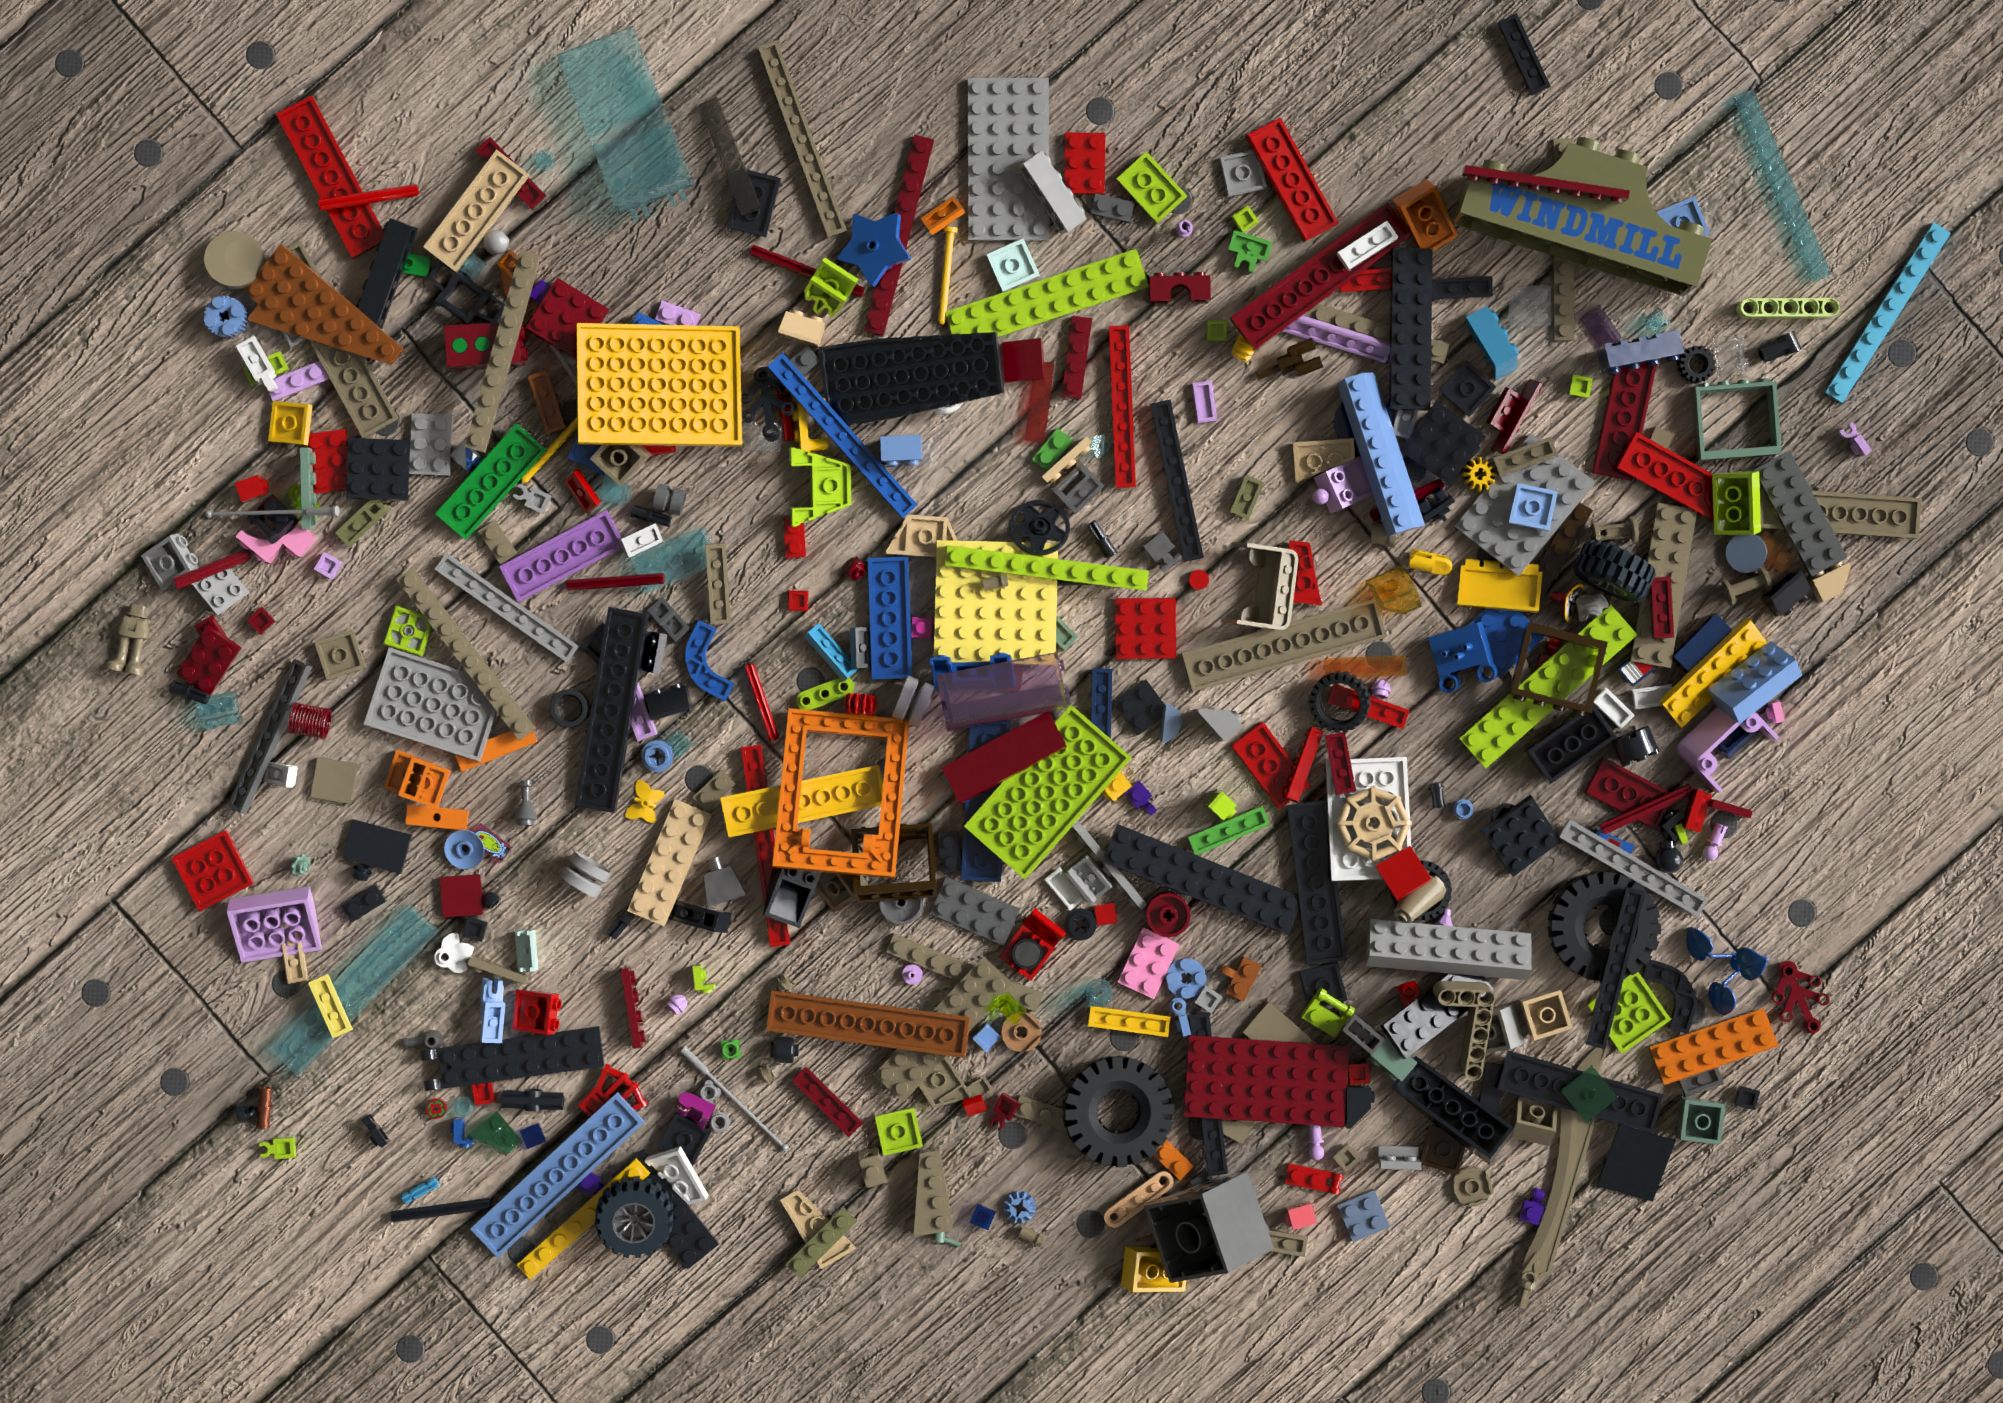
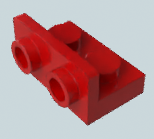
[1682,788,1712,832]

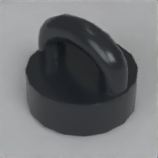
[236,1102,256,1124]

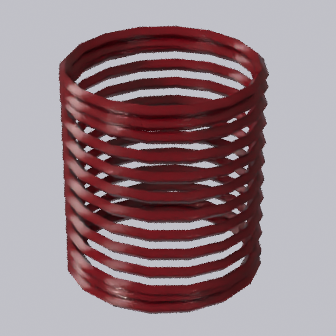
[288,702,332,740]

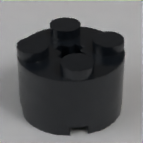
[1612,726,1660,767]

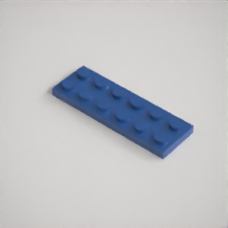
[868,557,912,679]

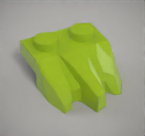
[804,258,859,318]

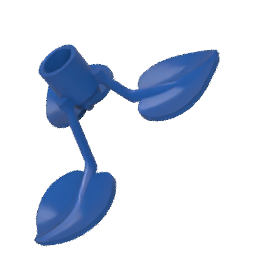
[1686,927,1768,1016]

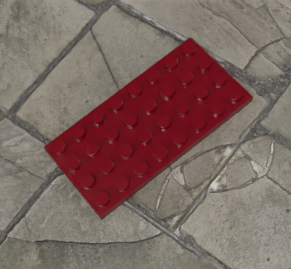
[1183,1035,1350,1127]

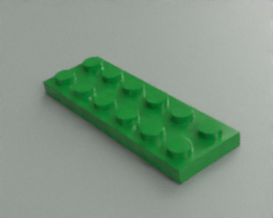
[434,422,547,540]

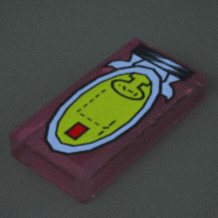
[474,823,513,864]

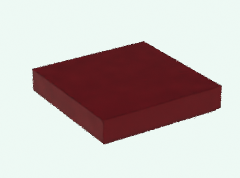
[1002,338,1045,383]
[440,874,484,918]

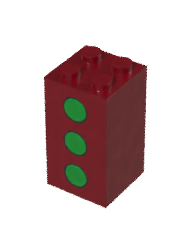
[444,322,529,370]

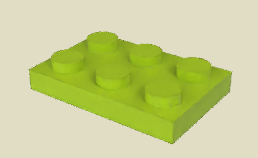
[1116,151,1187,224]

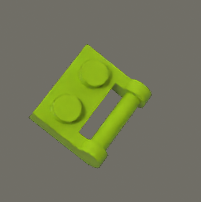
[1301,988,1355,1038]

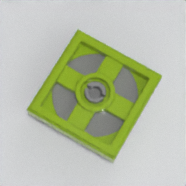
[383,605,432,656]

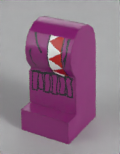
[674,1092,716,1130]

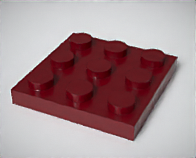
[525,278,610,360]

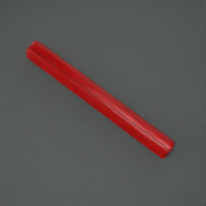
[317,184,419,211]

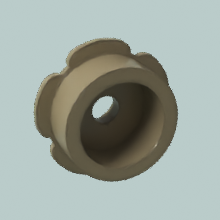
[777,974,795,993]
[757,1065,775,1084]

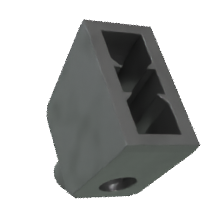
[704,856,746,907]
[1343,1015,1385,1055]

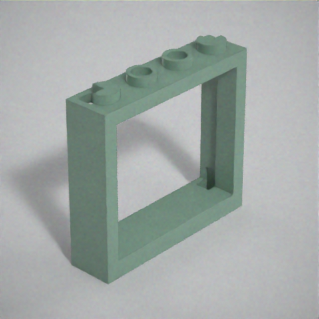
[1691,378,1782,461]

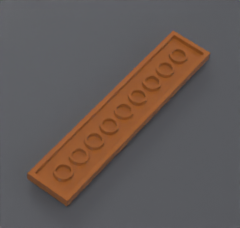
[766,990,971,1058]

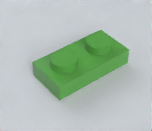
[1032,428,1073,472]

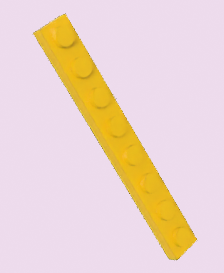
[517,1158,650,1280]

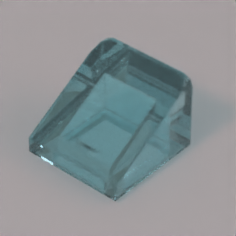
[666,730,693,758]

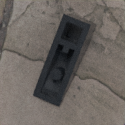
[668,900,732,933]

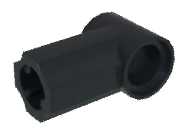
[1758,331,1801,363]

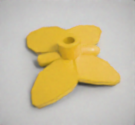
[625,779,664,823]

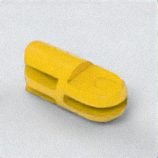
[1409,549,1452,575]

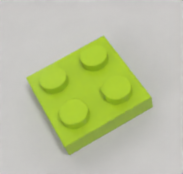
[875,1107,923,1156]

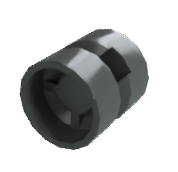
[652,484,687,516]

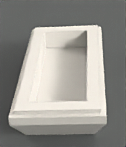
[1632,684,1672,710]
[1593,687,1635,730]
[1044,867,1083,910]

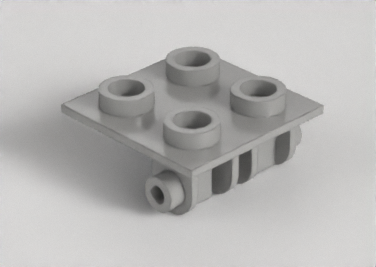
[192,569,250,616]

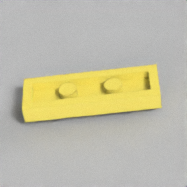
[308,974,353,1038]

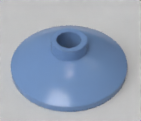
[444,830,485,869]

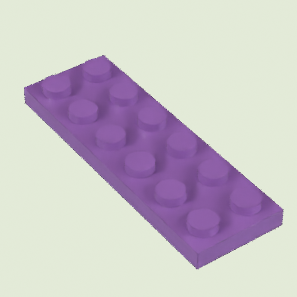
[499,510,622,602]

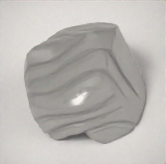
[1576,593,1609,622]

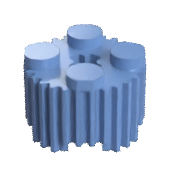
[204,296,249,338]

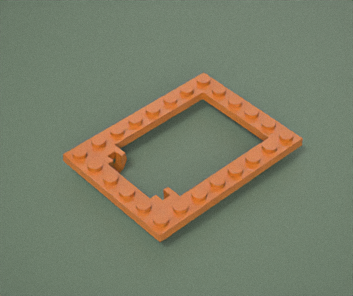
[773,708,909,879]

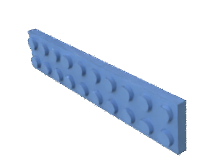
[470,1092,645,1258]

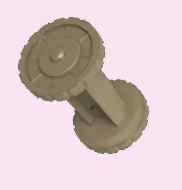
[1590,516,1639,543]
[1721,566,1772,606]

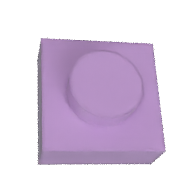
[314,552,343,580]

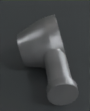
[404,1030,444,1049]

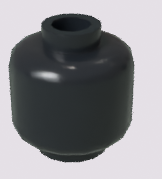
[770,1037,799,1063]

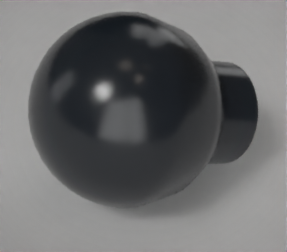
[1655,841,1683,874]

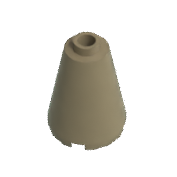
[1394,870,1446,923]

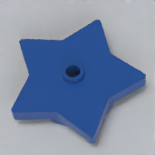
[837,213,911,287]

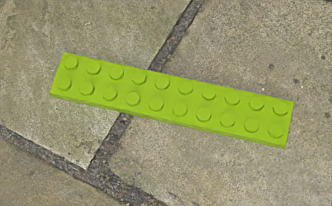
[945,249,1149,337]
[1458,604,1637,769]

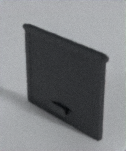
[1596,1123,1675,1201]

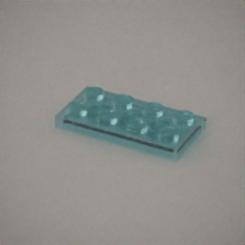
[630,526,712,594]

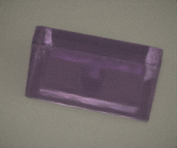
[1580,305,1622,347]

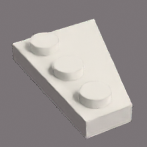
[644,1146,709,1205]

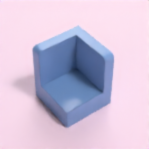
[972,1022,1001,1053]

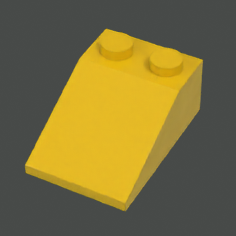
[1121,1246,1186,1292]

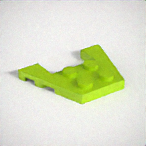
[789,447,851,527]

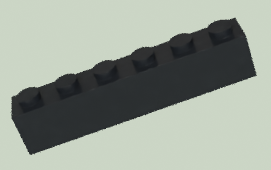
[356,218,418,329]

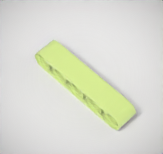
[1736,298,1840,319]

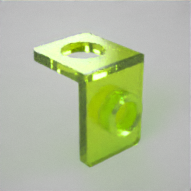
[987,992,1026,1025]

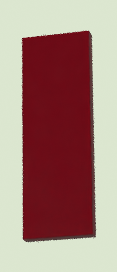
[1592,363,1657,482]
[942,711,1067,804]

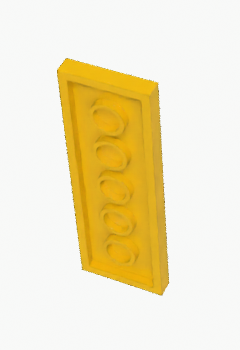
[1659,617,1767,728]

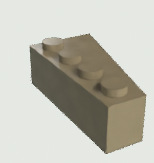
[913,1147,953,1237]

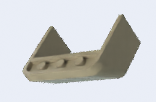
[1221,542,1299,630]

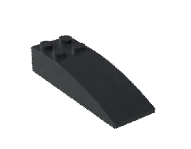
[1392,1056,1514,1165]

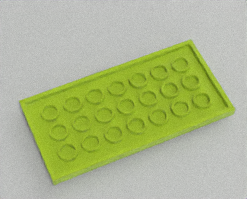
[964,705,1132,880]

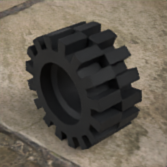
[1677,345,1716,383]

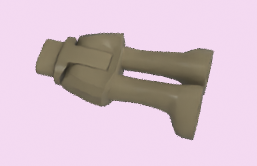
[105,603,149,676]

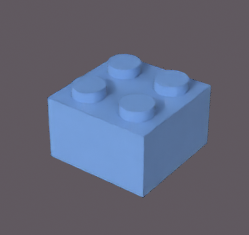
[880,435,923,467]

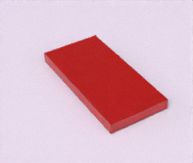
[1230,721,1311,810]

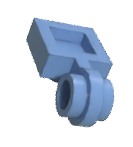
[1170,997,1191,1037]

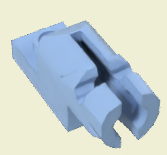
[479,977,506,1043]

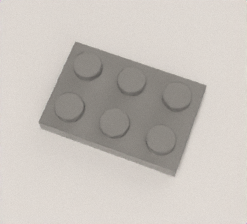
[409,413,453,476]

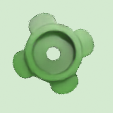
[720,1039,742,1060]

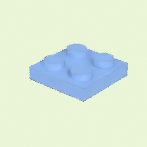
[1509,483,1558,532]

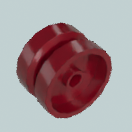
[1145,891,1191,938]

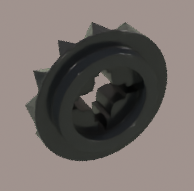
[1064,908,1097,941]

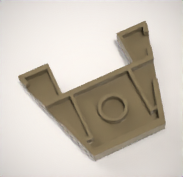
[919,1056,994,1108]

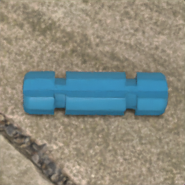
[401,1177,439,1204]

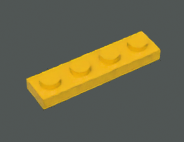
[1088,1005,1171,1037]

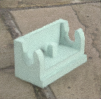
[514,929,538,972]

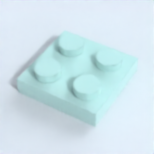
[986,238,1040,292]

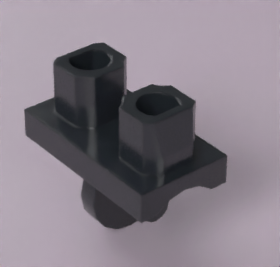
[1417,486,1455,522]

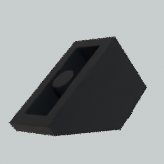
[1345,1086,1375,1129]

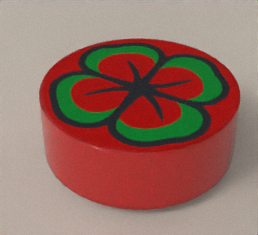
[426,1098,447,1119]

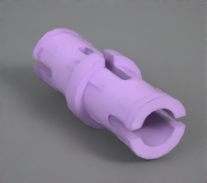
[1176,220,1193,238]

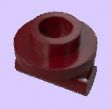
[843,556,866,580]

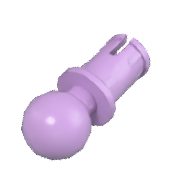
[1702,823,1728,861]
[1308,1125,1324,1161]

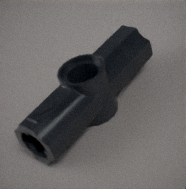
[501,1089,564,1111]

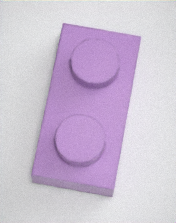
[655,301,701,326]

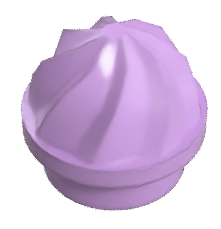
[1371,679,1391,699]
[666,995,687,1015]

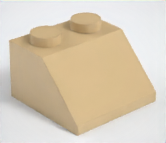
[778,309,826,348]

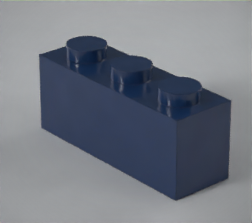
[1672,614,1732,674]

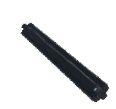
[390,1198,491,1222]

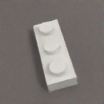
[1336,221,1398,271]

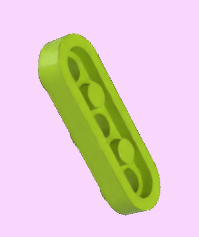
[796,678,855,710]

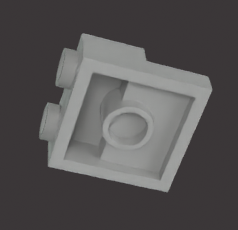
[141,533,199,590]

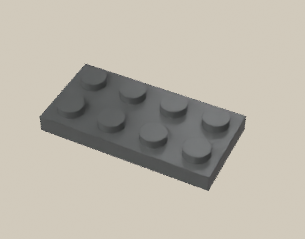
[930,876,1020,946]

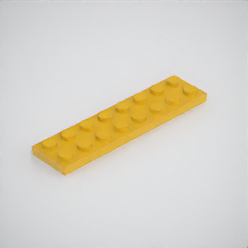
[720,765,883,837]

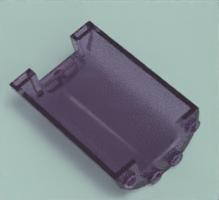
[936,652,1071,732]

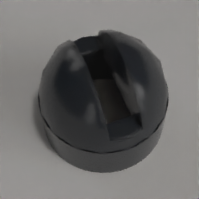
[483,892,501,909]

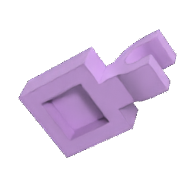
[1838,422,1872,457]

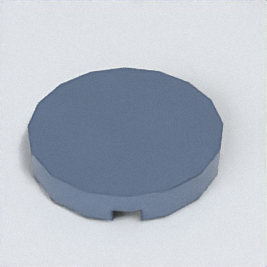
[1726,534,1767,573]

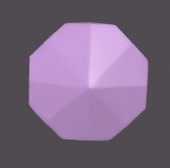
[1435,909,1453,926]

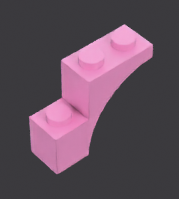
[236,525,318,563]

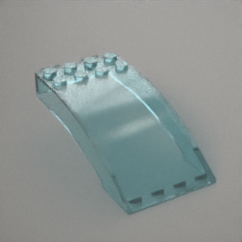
[557,26,695,221]

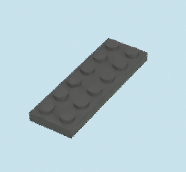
[1753,450,1847,577]

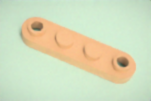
[1104,1171,1173,1228]

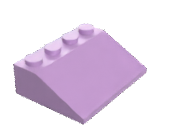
[227,886,322,963]

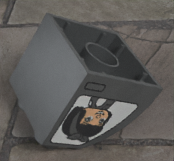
[1144,1171,1274,1283]

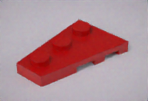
[1288,540,1322,606]

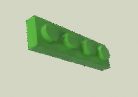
[1188,806,1270,855]

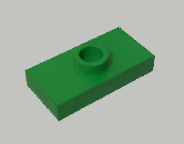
[403,253,432,278]

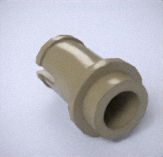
[982,573,1009,591]
[1018,1226,1045,1247]

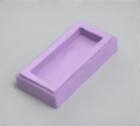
[1191,380,1217,424]

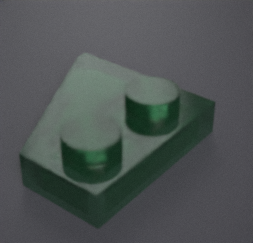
[466,1111,523,1156]

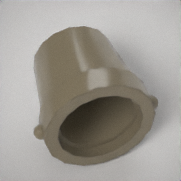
[1371,522,1396,548]

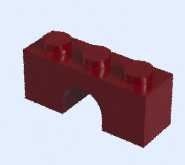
[1149,272,1211,303]

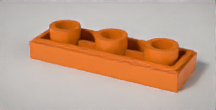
[406,804,469,830]

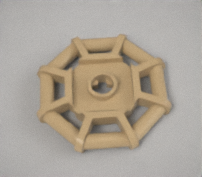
[1335,786,1412,862]

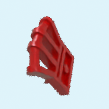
[578,1063,648,1117]

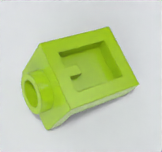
[692,964,716,993]

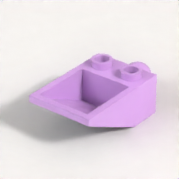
[1312,456,1373,514]

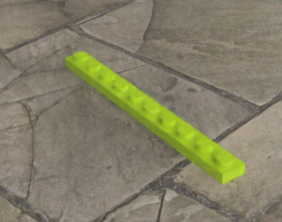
[945,545,1149,591]

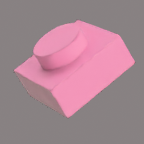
[1766,701,1785,723]

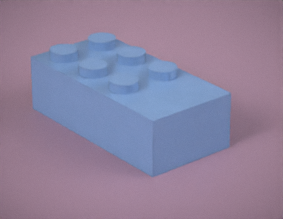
[1708,641,1802,724]

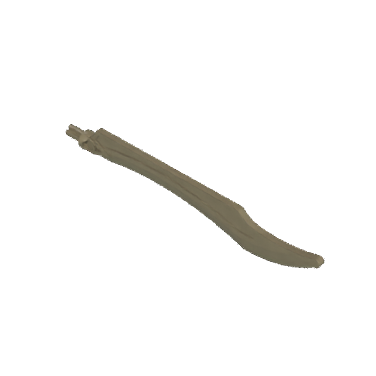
[1514,1039,1613,1309]

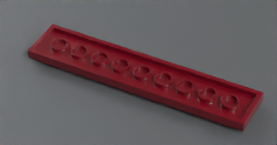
[1229,202,1412,351]

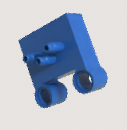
[1428,621,1500,693]

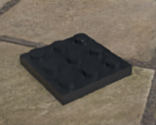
[1400,401,1486,485]
[346,438,410,501]
[1481,795,1561,877]

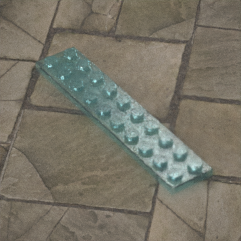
[269,903,440,1077]

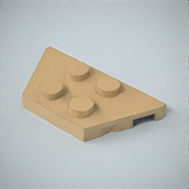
[886,515,957,557]

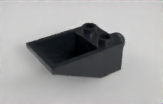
[763,848,822,928]

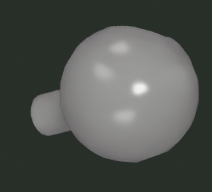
[476,230,509,254]

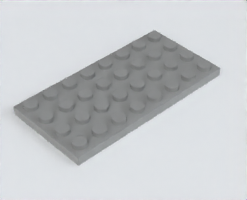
[968,78,1049,241]

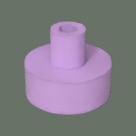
[902,964,923,985]

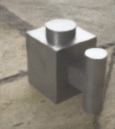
[1142,531,1183,573]

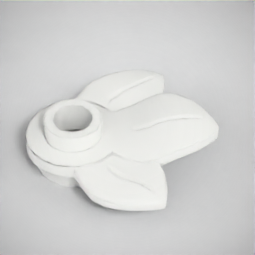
[434,932,474,973]

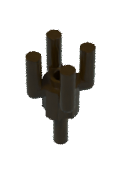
[1256,338,1323,380]

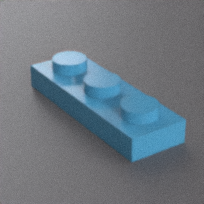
[804,624,859,682]

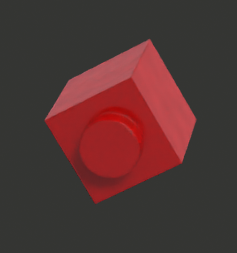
[235,474,269,503]

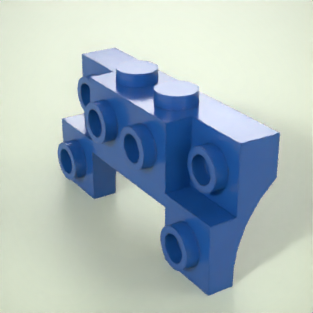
[930,653,1016,691]

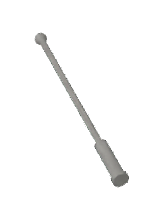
[205,506,340,518]
[679,1046,789,1152]

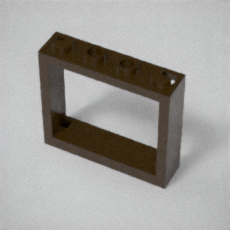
[1509,622,1608,716]
[851,822,937,903]

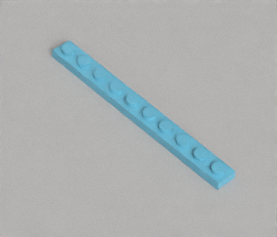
[1824,222,1951,404]

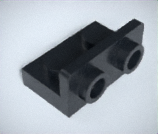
[640,631,667,674]

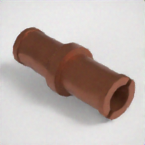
[256,1086,273,1129]

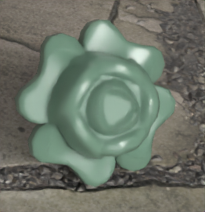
[290,853,311,877]

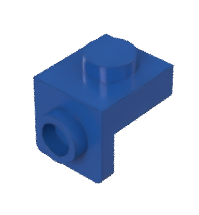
[450,1117,477,1148]

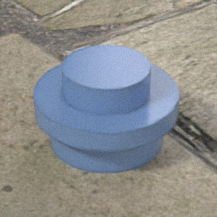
[1453,799,1473,819]

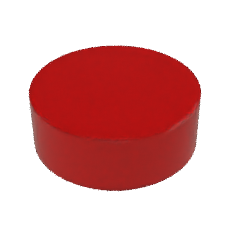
[1189,570,1209,590]

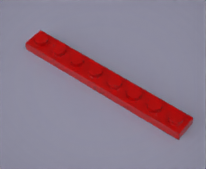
[1109,325,1136,488]

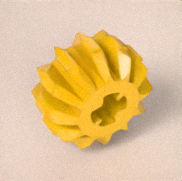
[1231,333,1254,362]
[1461,457,1497,492]

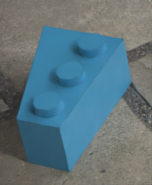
[1466,306,1519,380]

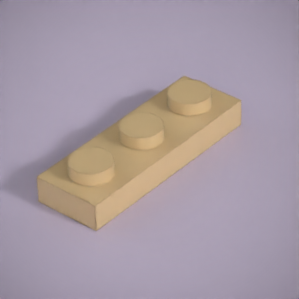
[1041,436,1092,484]

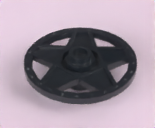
[1009,500,1070,556]

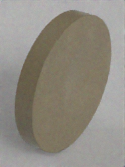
[204,231,265,289]

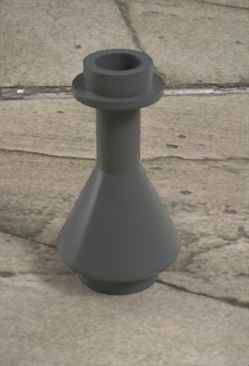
[513,780,538,826]

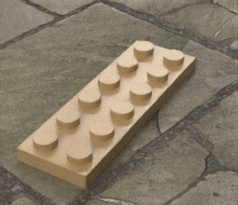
[423,150,530,272]
[627,799,712,927]

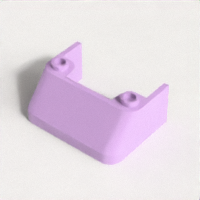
[1676,706,1779,793]

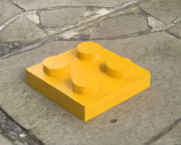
[268,401,312,445]

